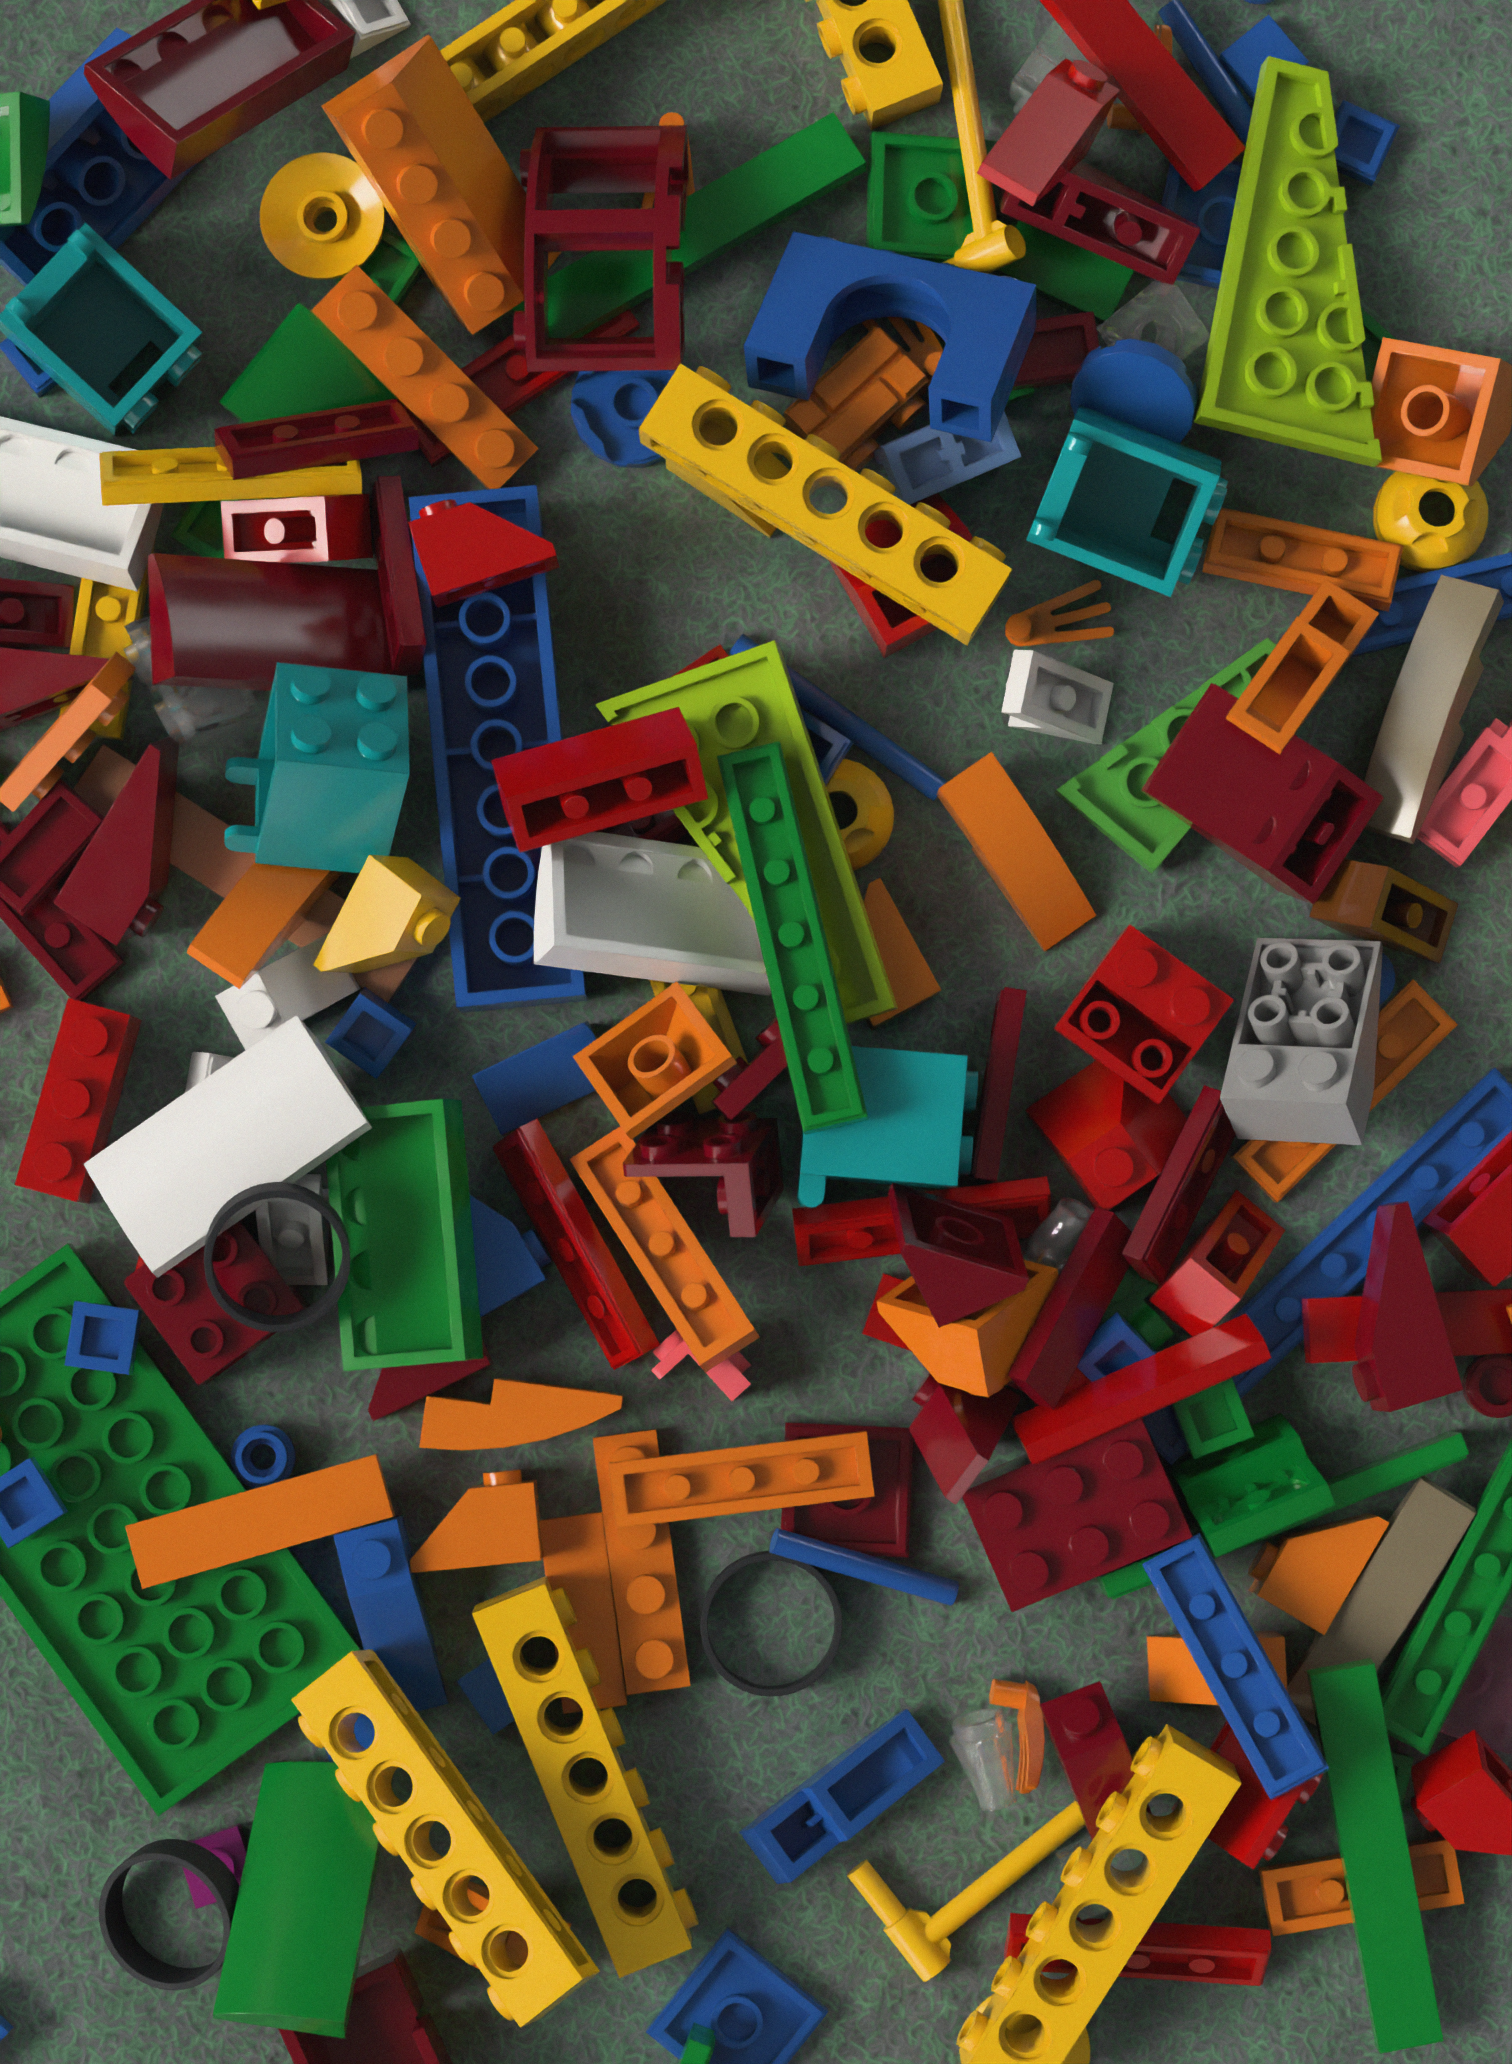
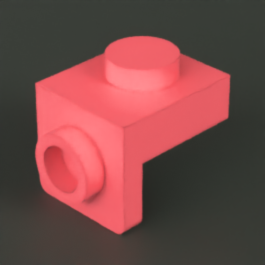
[651,1329,751,1401]

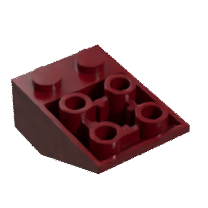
[1141,683,1384,905]

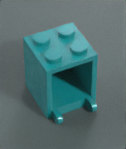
[0,223,203,436]
[1026,405,1228,597]
[224,662,410,873]
[797,1046,978,1208]

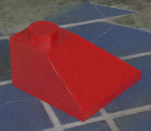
[1024,1060,1187,1211]

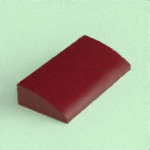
[83,0,356,180]
[148,553,408,691]

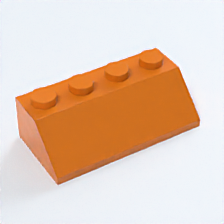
[321,35,561,335]

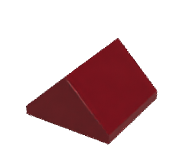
[888,1182,1029,1328]

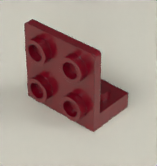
[623,1111,784,1237]
[124,1220,310,1386]

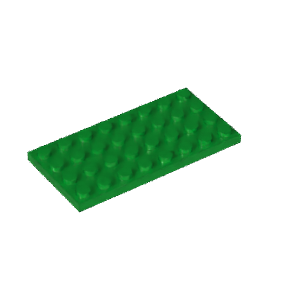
[0,1243,364,1817]

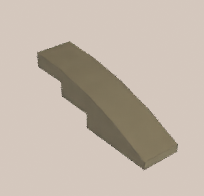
[1364,575,1504,844]
[1287,1476,1476,1726]

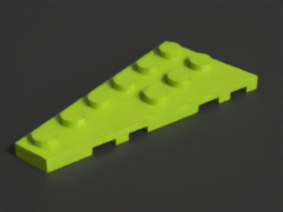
[1194,56,1382,467]
[595,640,898,1026]

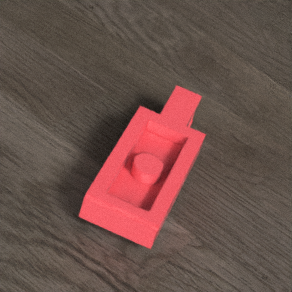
[1416,718,1512,868]

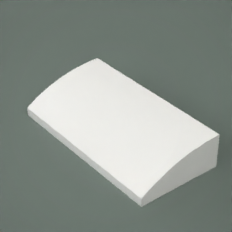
[0,416,164,592]
[534,831,771,996]
[84,1015,372,1278]

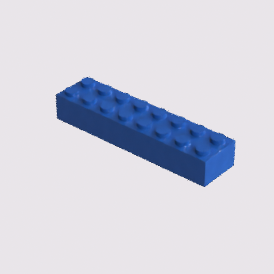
[409,485,588,1013]

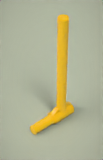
[938,0,1026,274]
[847,1734,1158,1982]

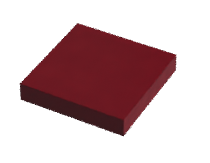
[781,1422,913,1557]

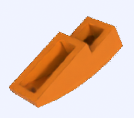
[1225,578,1379,754]
[936,752,1096,952]
[186,862,343,989]
[419,1378,624,1451]

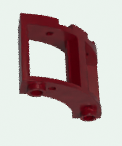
[513,125,689,372]

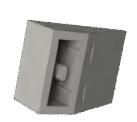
[1220,938,1383,1145]

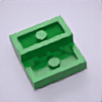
[219,303,397,423]
[1165,1413,1336,1558]

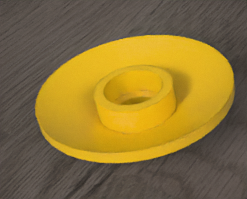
[259,152,386,280]

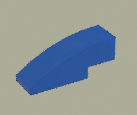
[739,1709,945,1884]

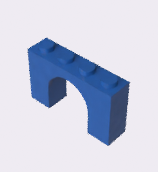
[744,231,1036,443]

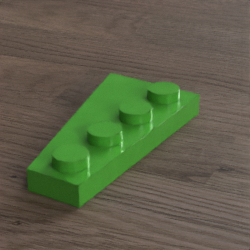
[1054,638,1276,874]

